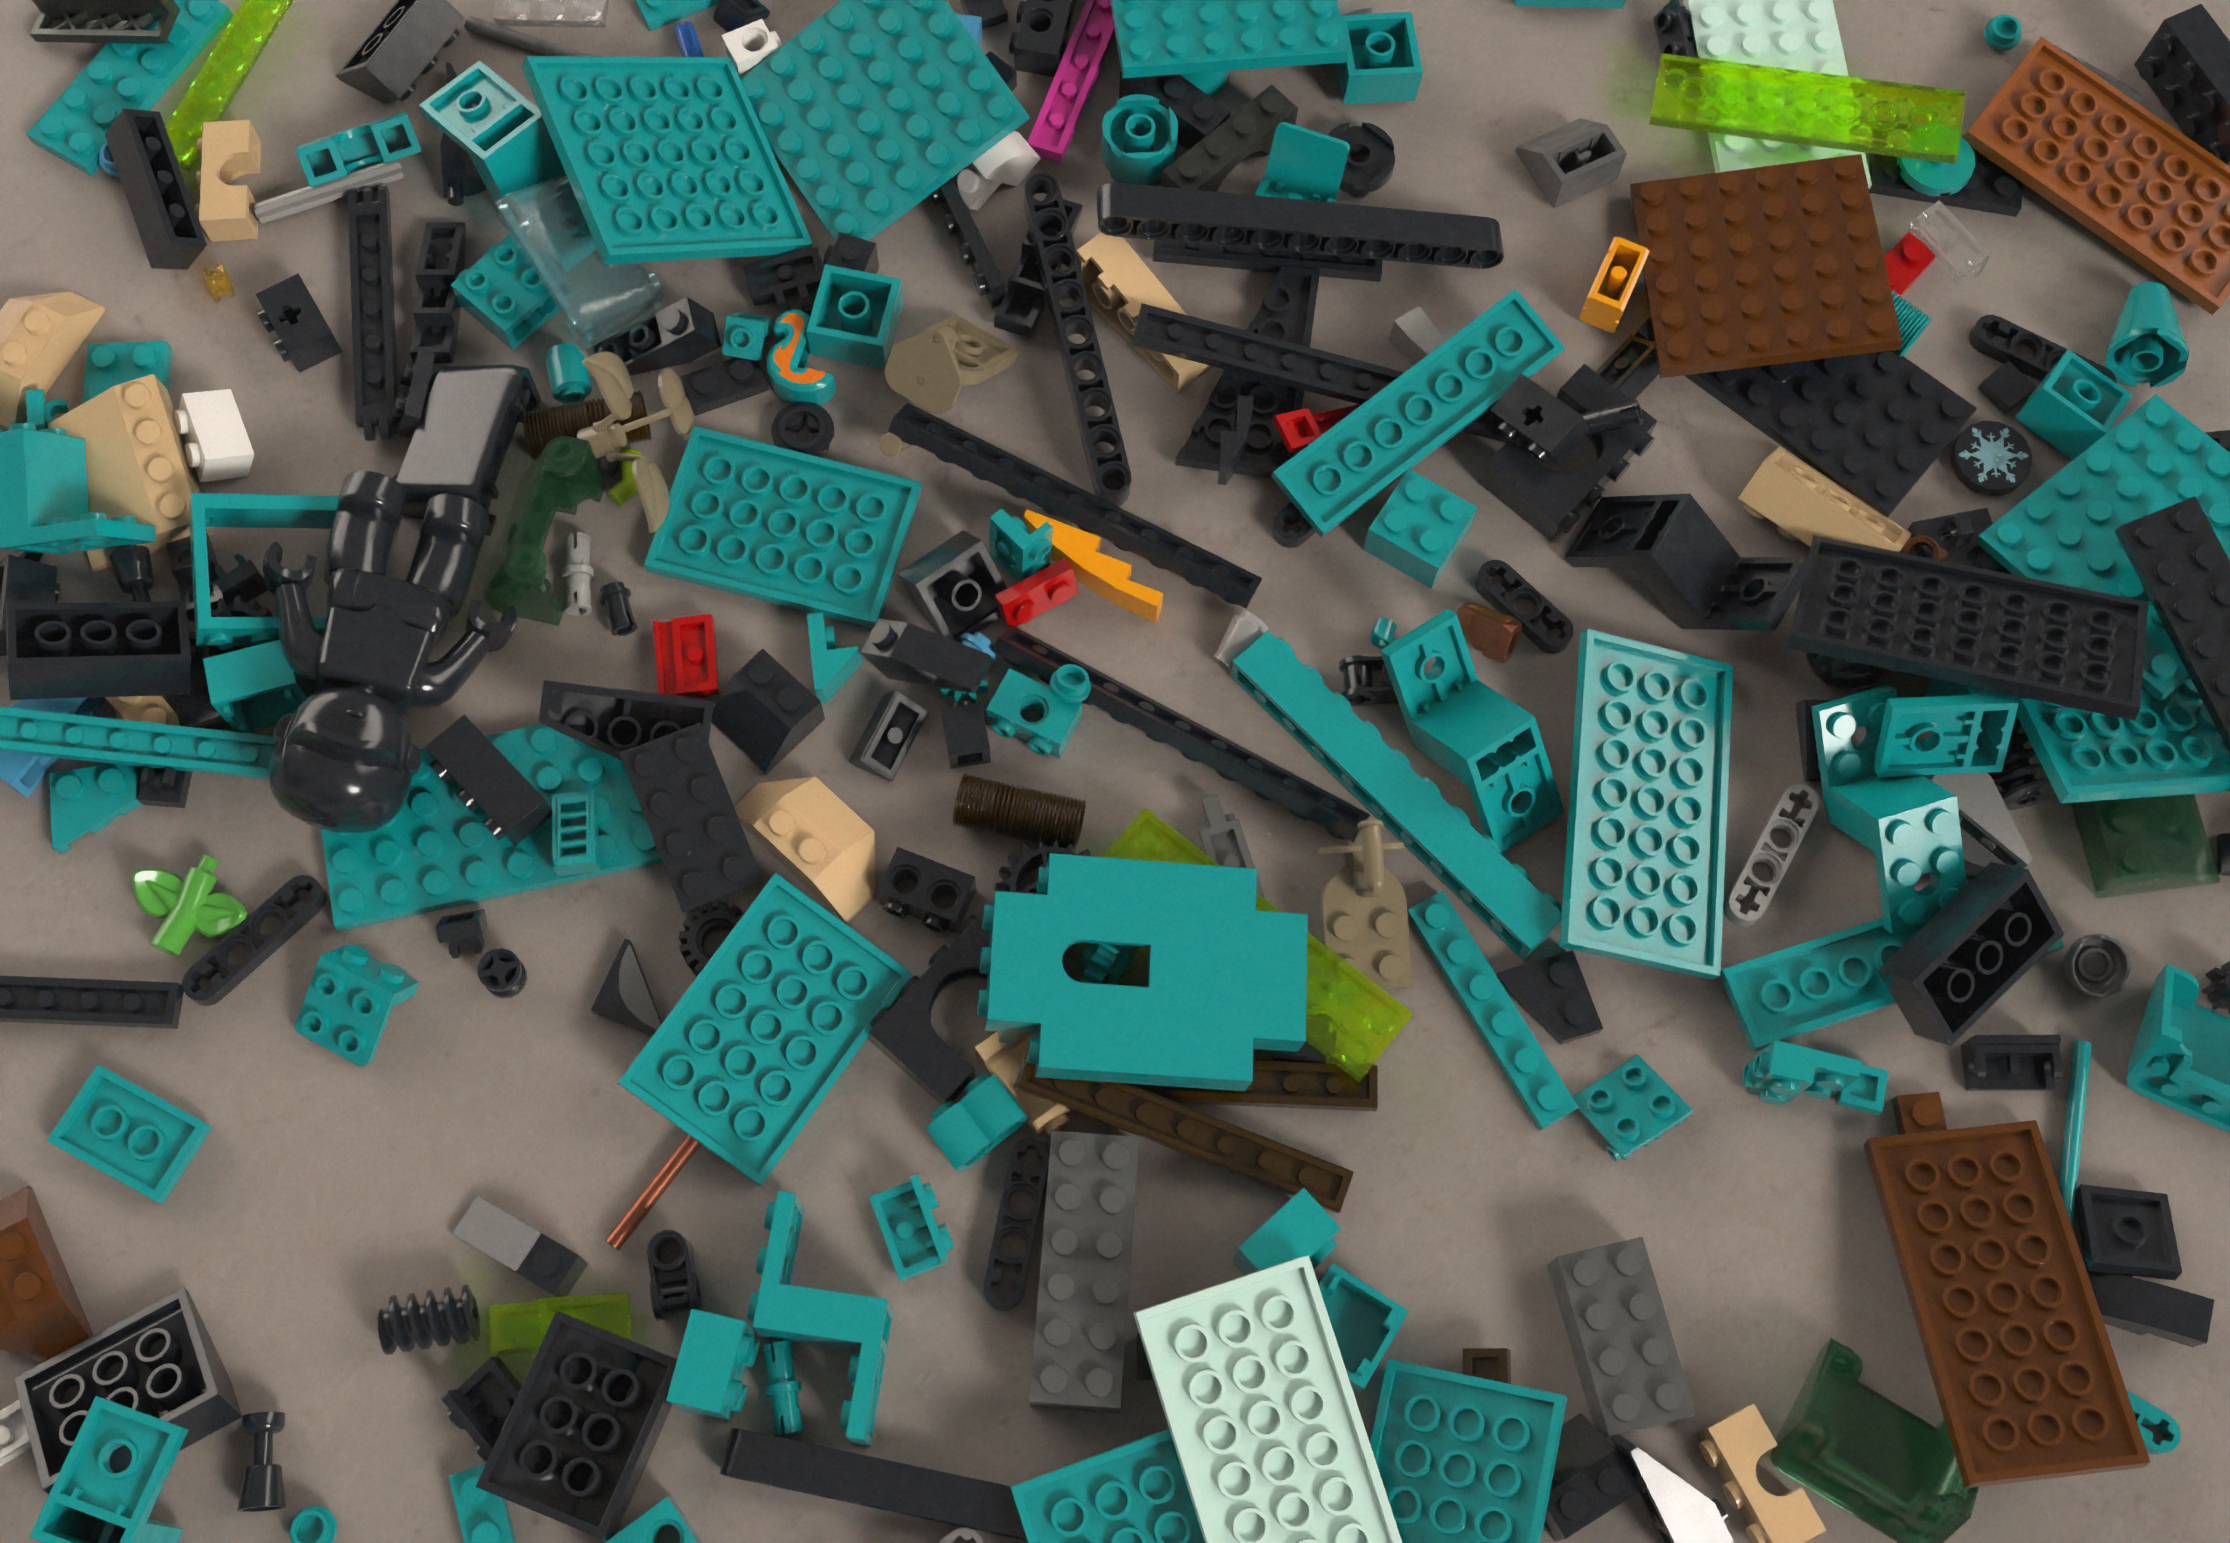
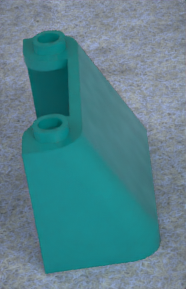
[2126,964,2230,1133]

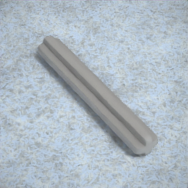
[253,159,404,224]

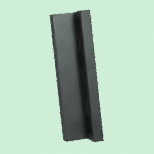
[30,0,180,44]

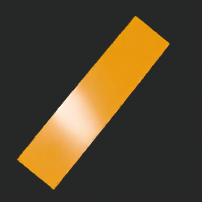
[1024,509,1164,623]

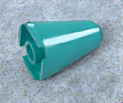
[2105,282,2189,388]

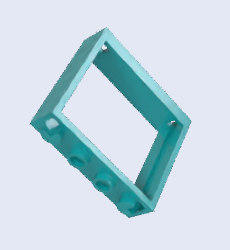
[189,493,360,650]

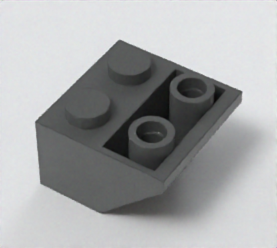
[1515,118,1627,208]

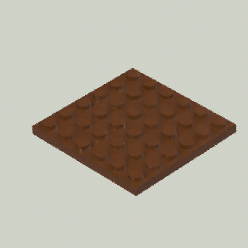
[1630,154,1902,378]

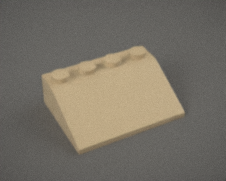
[47,374,213,572]

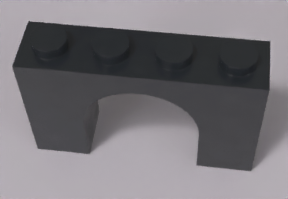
[1478,363,1657,542]
[869,912,990,1105]

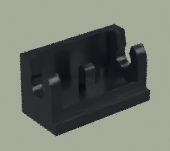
[1960,1035,2063,1091]

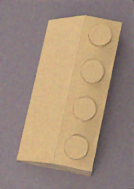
[1738,446,1912,552]

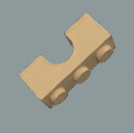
[194,119,261,242]
[1697,1404,1826,1543]

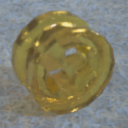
[203,262,236,302]

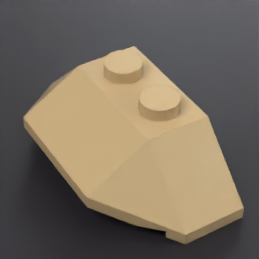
[0,291,105,430]
[734,776,876,924]

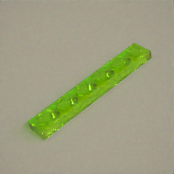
[165,0,294,171]

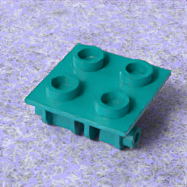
[1573,1055,1693,1161]

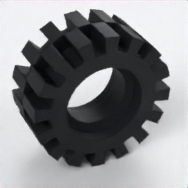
[679,901,744,976]

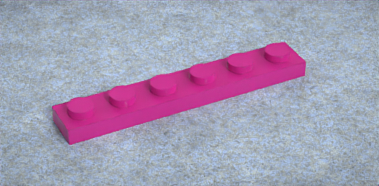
[1027,0,1115,163]

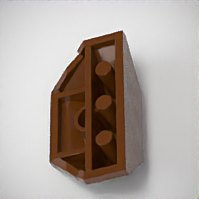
[0,1186,94,1362]

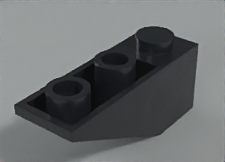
[593,296,721,376]

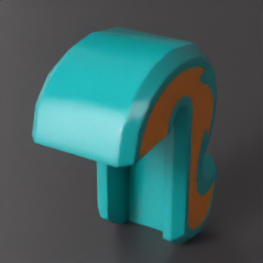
[767,309,837,405]

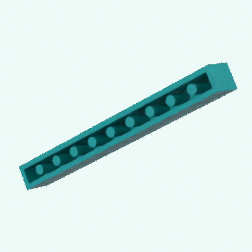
[1230,630,1562,961]

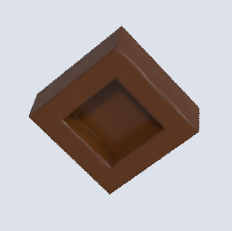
[1892,1092,1947,1135]

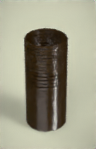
[522,390,651,462]
[953,774,1086,849]

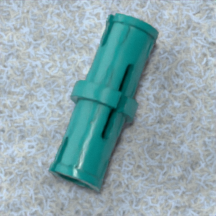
[763,1341,804,1437]

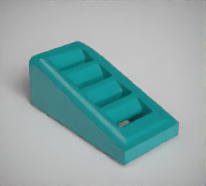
[552,790,601,877]

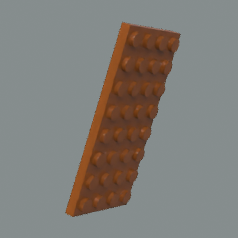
[1962,37,2230,315]

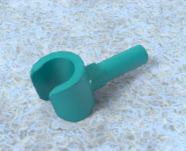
[1370,617,1398,648]

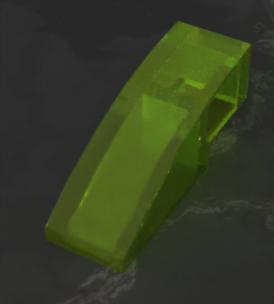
[485,1292,631,1356]

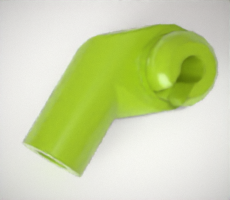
[608,449,643,507]

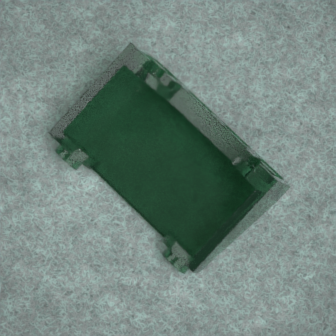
[483,436,606,626]
[1770,1338,1979,1543]

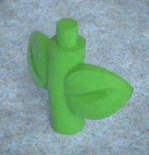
[132,855,247,956]

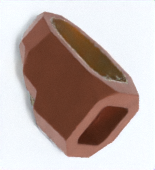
[1456,603,1522,663]

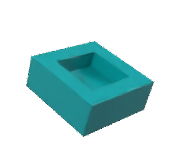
[1835,1064,1889,1115]

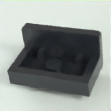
[441,1356,522,1462]

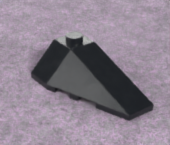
[539,680,714,761]

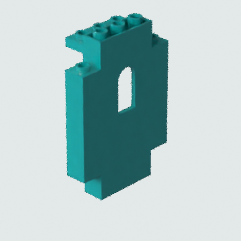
[977,853,1308,1091]

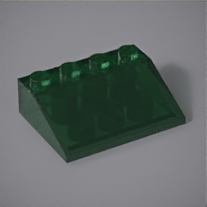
[2071,794,2220,899]

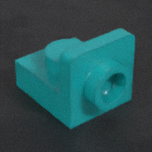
[722,312,775,361]

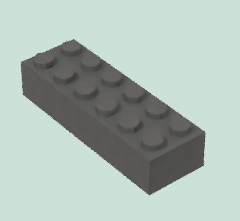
[1029,1130,1140,1414]

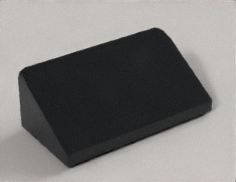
[1596,335,1659,401]
[849,690,929,782]

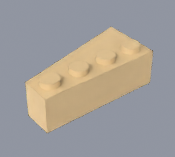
[1076,232,1212,394]

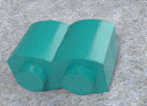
[926,1074,1030,1172]

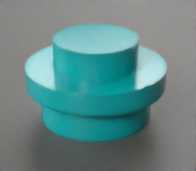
[1983,14,2022,51]
[1049,664,1091,703]
[289,1506,338,1543]

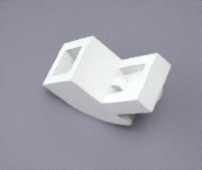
[952,131,1041,211]

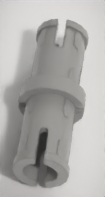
[562,532,595,616]

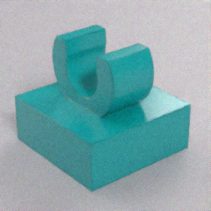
[26,389,69,431]

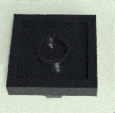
[1908,508,2012,575]
[2076,1184,2182,1281]

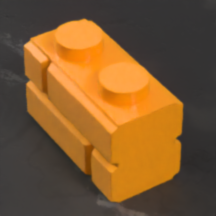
[1579,237,1650,333]

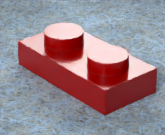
[1884,231,1938,297]
[995,558,1079,628]

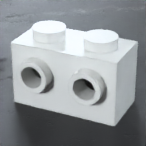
[173,389,254,482]

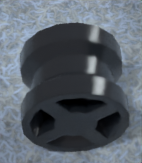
[478,948,527,998]

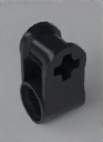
[1339,655,1399,706]
[647,1230,702,1321]

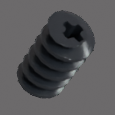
[1988,718,2050,810]
[378,1284,480,1355]

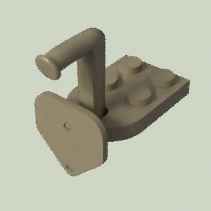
[879,315,1020,456]
[1316,819,1413,993]

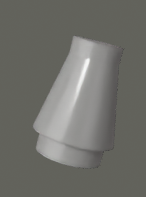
[1212,610,1268,672]

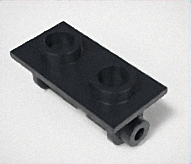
[1653,0,1702,79]

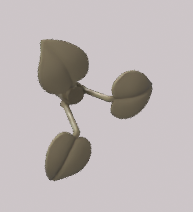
[577,351,695,533]

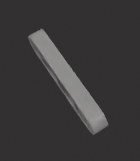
[1724,784,1819,927]

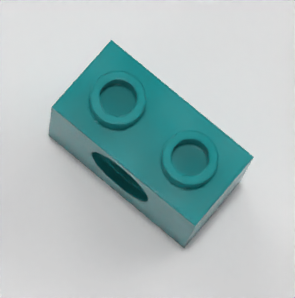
[986,668,1082,759]

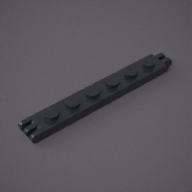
[348,186,398,441]

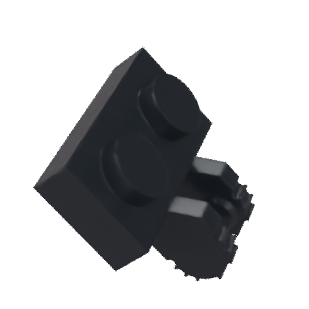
[743,247,824,316]

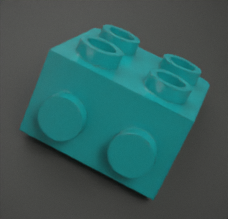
[1254,122,1350,203]
[295,944,419,1066]

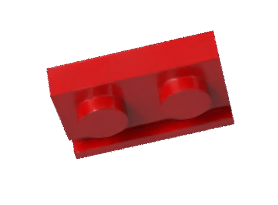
[653,614,720,697]

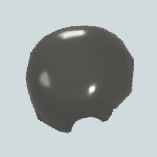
[2063,934,2131,999]

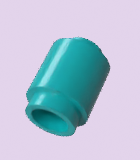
[545,343,592,404]

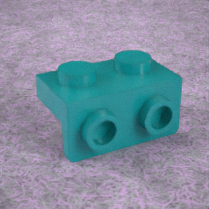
[869,1174,954,1282]

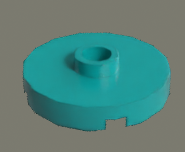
[1897,126,1976,196]

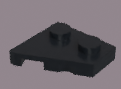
[1496,950,1603,1045]

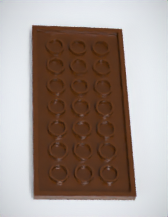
[1864,1120,2150,1489]

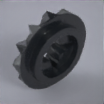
[771,402,835,456]

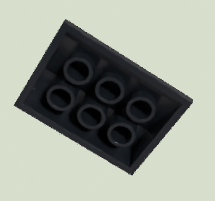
[14,1287,242,1494]
[476,1310,677,1541]

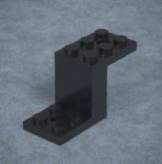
[1564,494,1812,631]

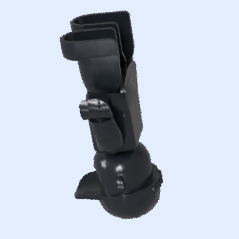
[262,471,517,833]

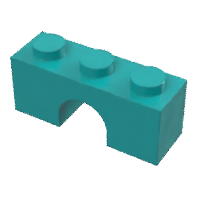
[295,110,422,187]

